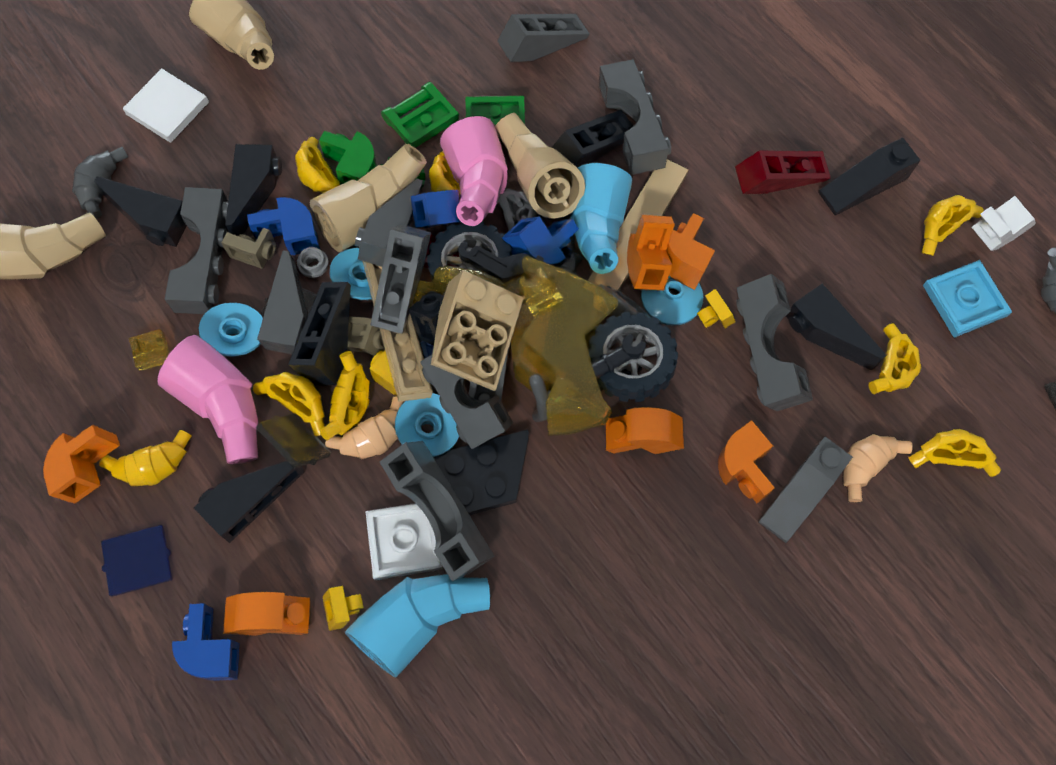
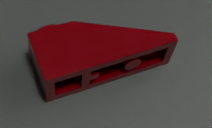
[735,150,831,194]

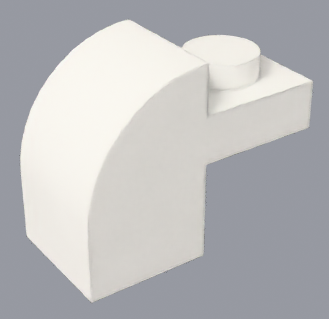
[972,196,1036,251]

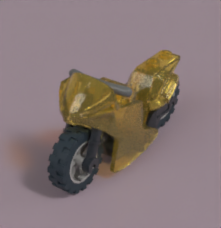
[413,222,678,437]

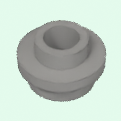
[297,247,329,278]

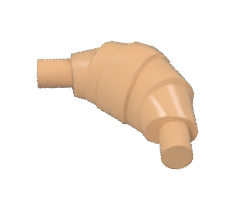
[325,397,405,459]
[843,434,912,502]

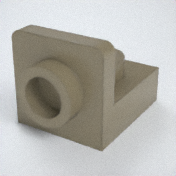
[221,228,276,269]
[347,316,385,356]

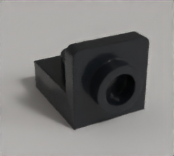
[409,291,444,346]

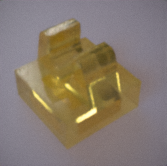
[518,268,564,316]
[129,329,169,371]

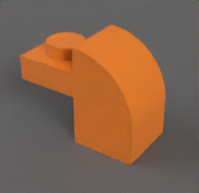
[666,213,715,290]
[627,215,675,290]
[606,408,684,454]
[718,420,775,504]
[43,425,120,504]
[223,592,310,636]

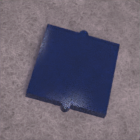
[101,525,172,597]

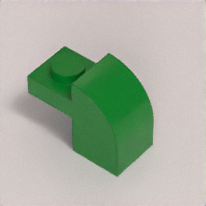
[319,130,377,185]

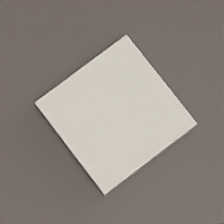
[122,68,209,143]
[365,503,443,580]

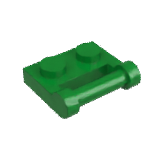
[381,81,459,148]

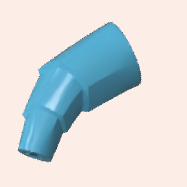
[570,163,632,274]
[345,574,490,678]

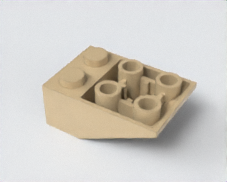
[431,270,524,391]

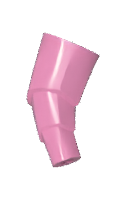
[440,116,507,226]
[158,335,259,464]

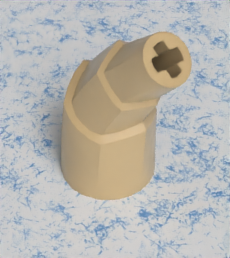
[189,0,274,70]
[495,113,585,219]
[310,144,427,252]
[0,212,106,280]

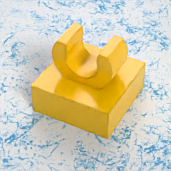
[697,289,736,328]
[322,586,364,631]

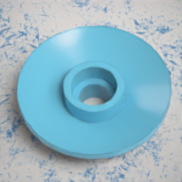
[330,248,372,300]
[641,276,703,325]
[199,303,263,356]
[395,393,459,457]

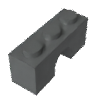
[420,355,513,449]

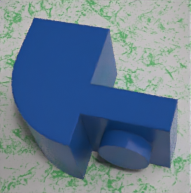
[410,190,461,228]
[247,197,320,255]
[502,216,579,265]
[172,604,240,680]

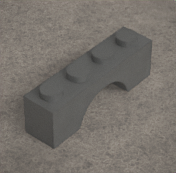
[598,59,671,175]
[164,187,228,314]
[736,274,813,411]
[379,441,495,581]

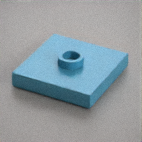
[923,260,1012,338]

